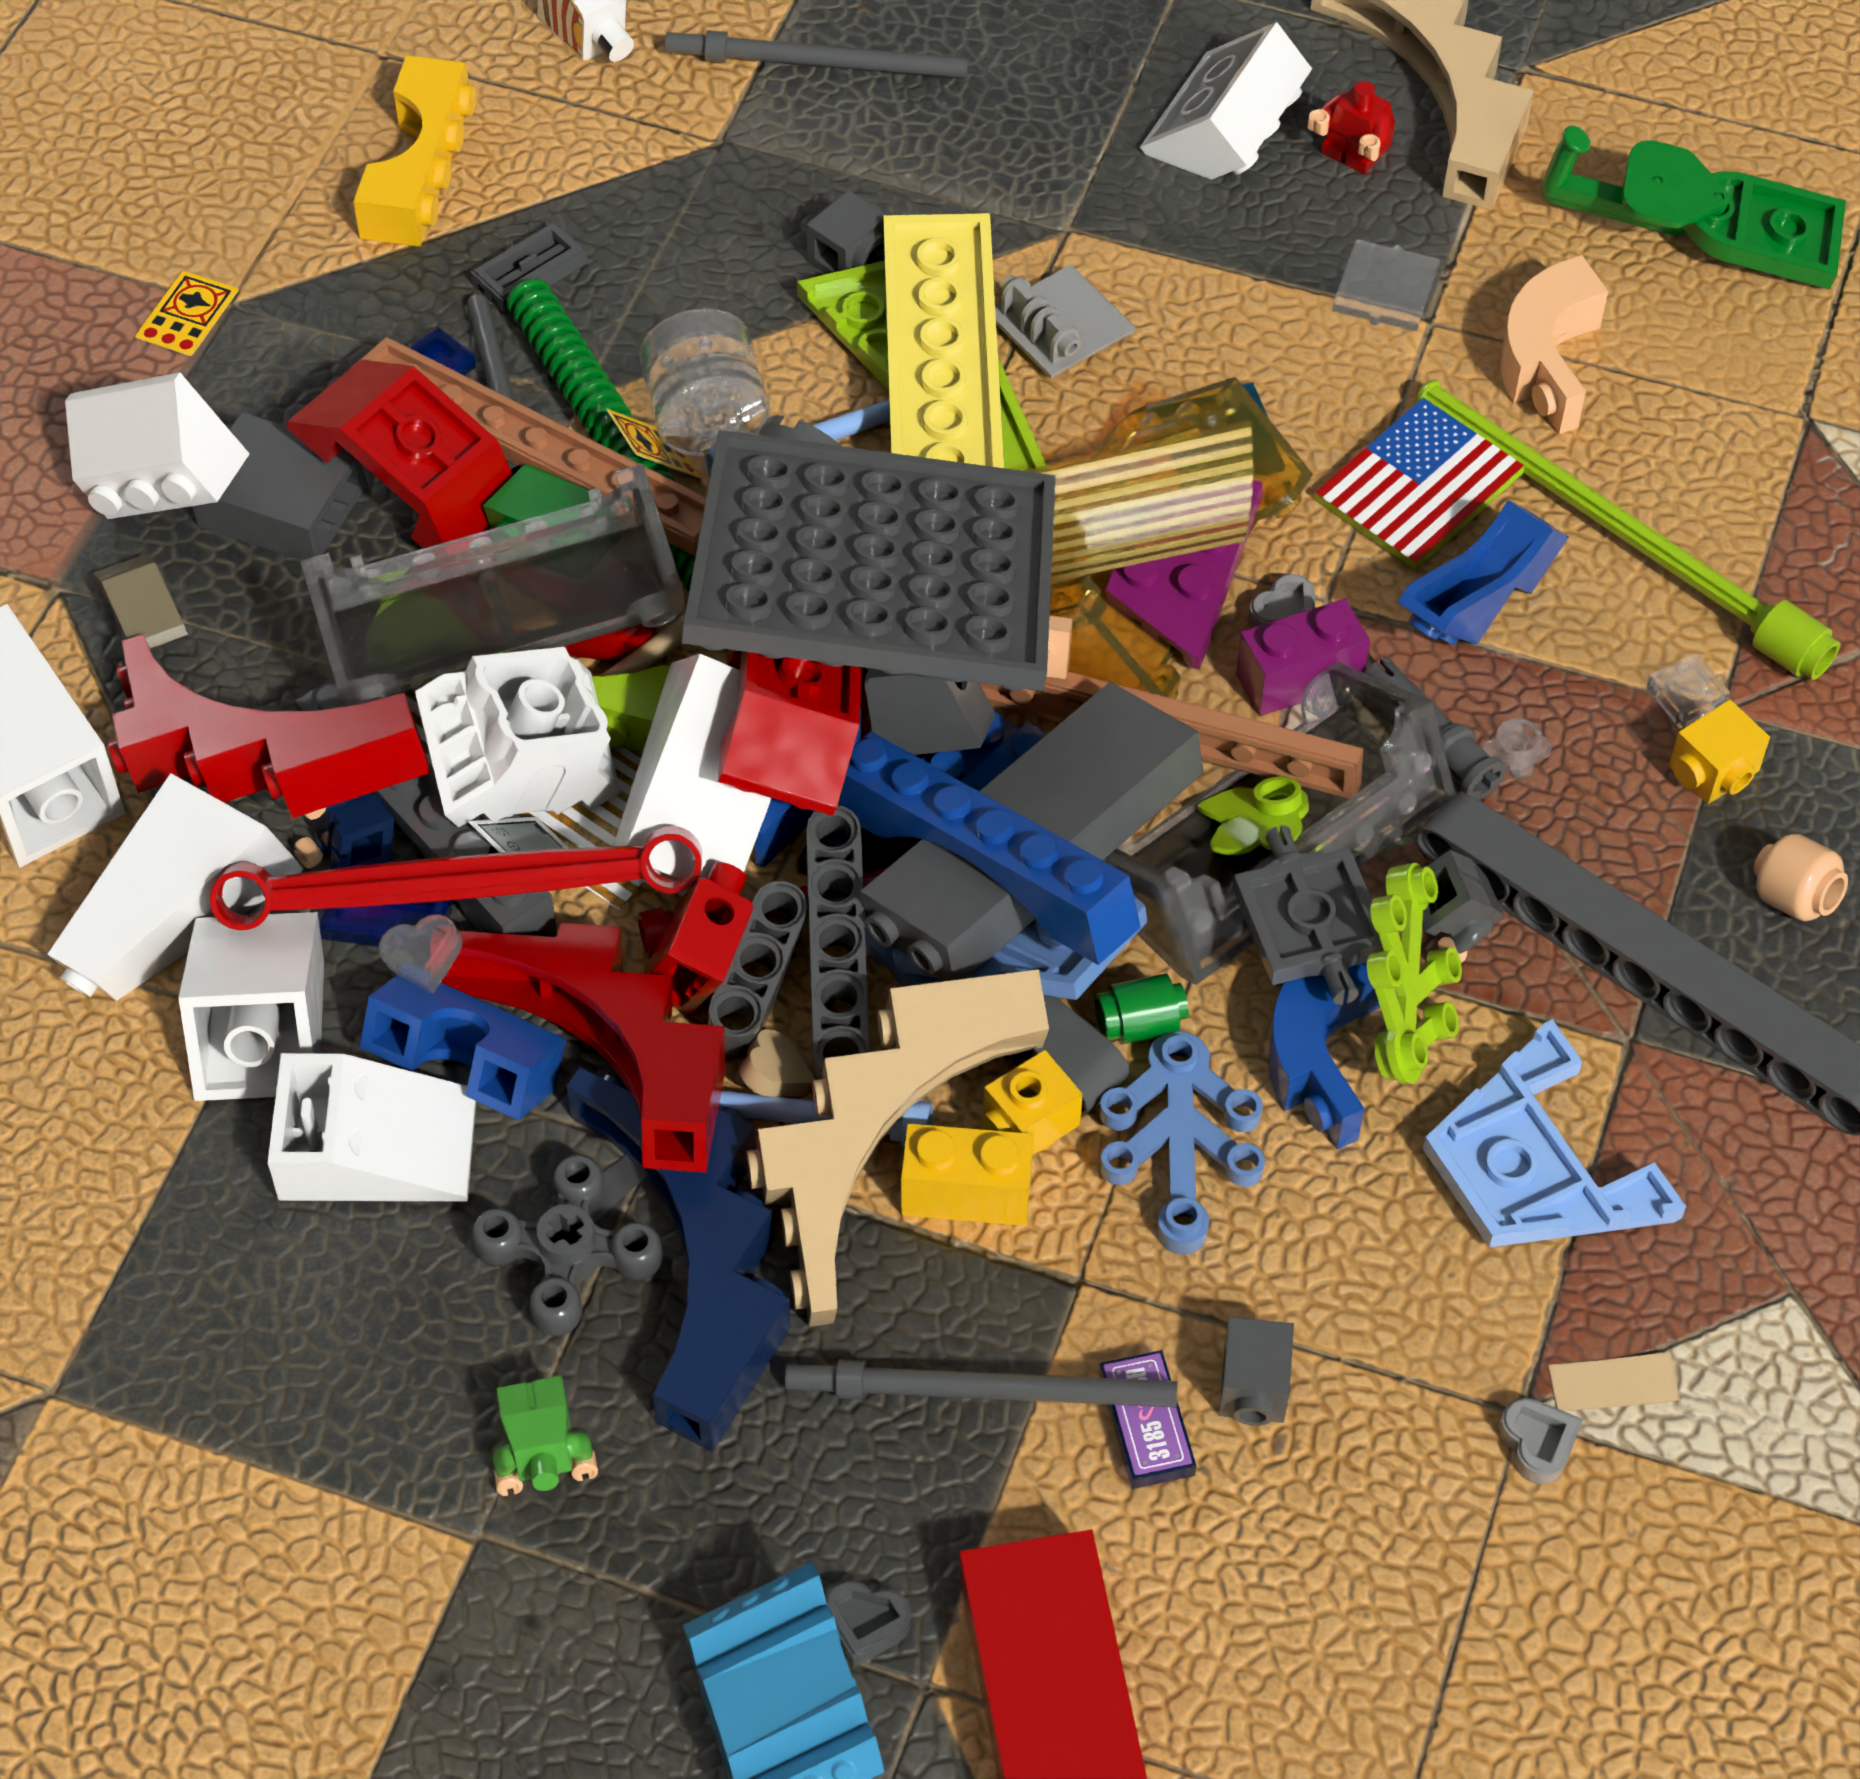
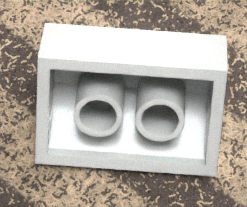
[1140,22,1312,180]
[65,372,249,519]

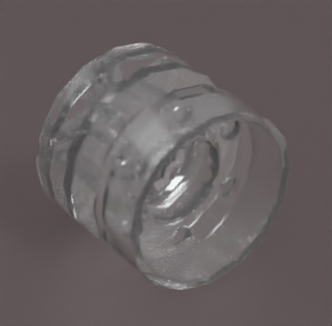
[640,308,770,456]

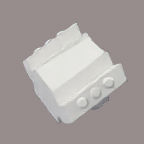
[415,647,621,827]

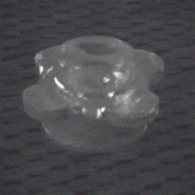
[1482,719,1552,779]

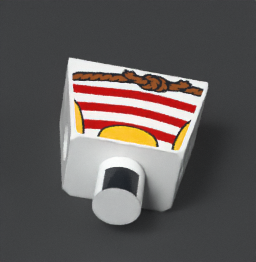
[537,0,634,62]

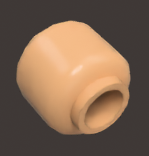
[1754,834,1848,922]

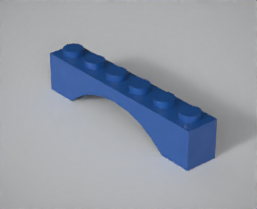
[839,731,1141,965]

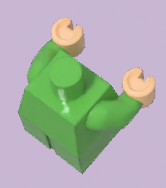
[492,1375,598,1496]

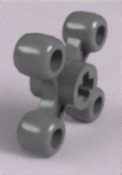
[472,1155,663,1336]

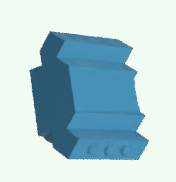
[683,1562,885,1779]

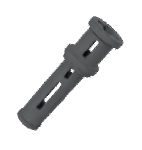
[1362,657,1507,800]

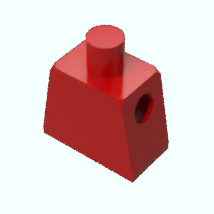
[643,862,754,1015]

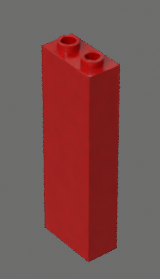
[959,1529,1147,1779]

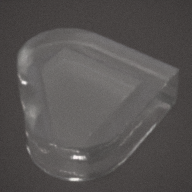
[379,914,462,993]

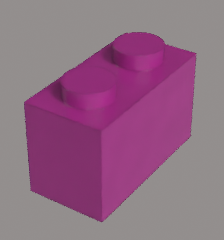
[1236,598,1370,716]

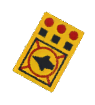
[135,271,239,356]
[607,409,701,479]

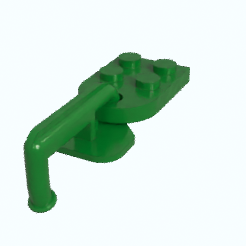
[1541,126,1846,289]

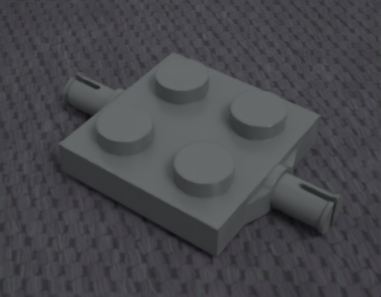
[1233,825,1384,1005]

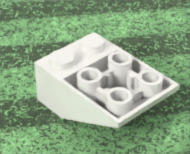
[268,1053,476,1201]

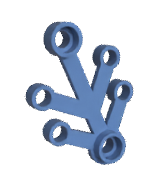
[1100,1031,1265,1255]

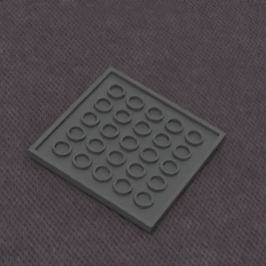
[682,430,1056,692]

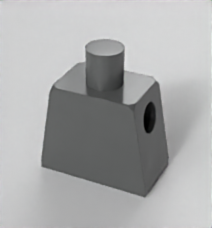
[865,668,995,755]

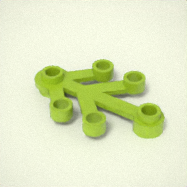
[1367,863,1462,1084]

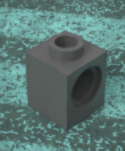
[1219,1317,1294,1426]

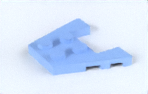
[1423,1019,1686,1248]

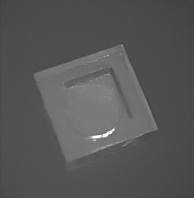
[1646,653,1730,728]

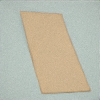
[1548,1352,1680,1411]

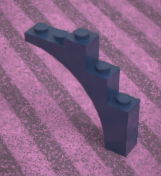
[567,1067,791,1452]

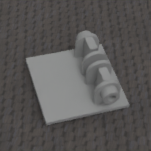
[995,264,1136,379]

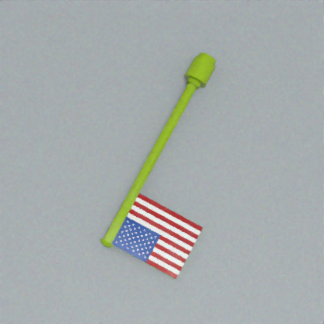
[1314,380,1840,680]

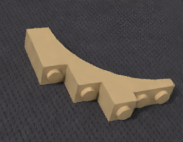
[1310,0,1534,211]
[746,969,1049,1327]

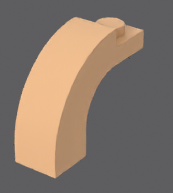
[1500,255,1608,434]

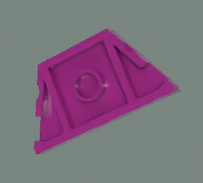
[1106,480,1263,669]

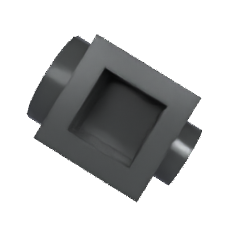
[806,190,887,274]

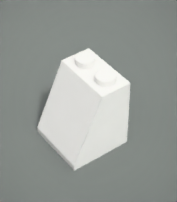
[178,912,324,1101]

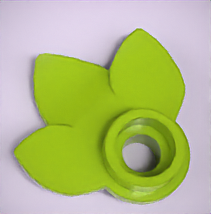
[1198,776,1309,855]

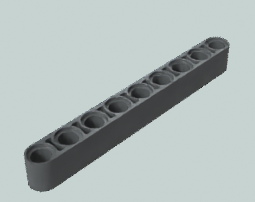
[1415,792,1860,1136]

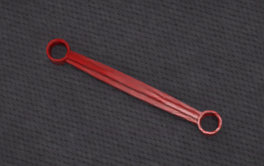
[210,826,703,931]

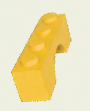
[353,55,476,247]

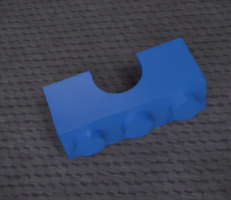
[359,968,566,1121]

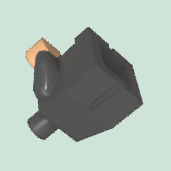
[1422,850,1503,963]

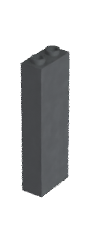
[860,681,1204,981]

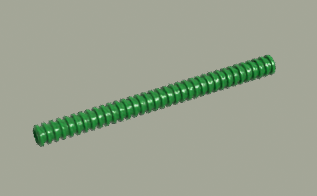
[506,278,728,653]

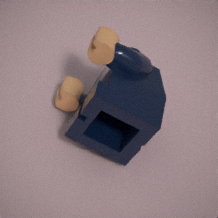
[294,793,395,869]

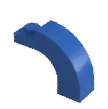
[1268,962,1380,1150]

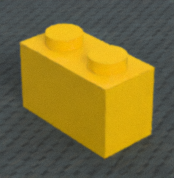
[901,1123,1034,1226]

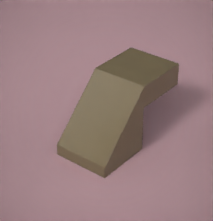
[93,554,188,649]

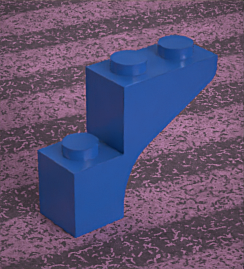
[1397,500,1569,645]

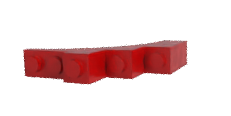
[108,634,431,819]
[431,923,725,1173]

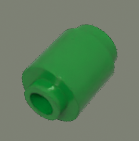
[1094,973,1189,1045]

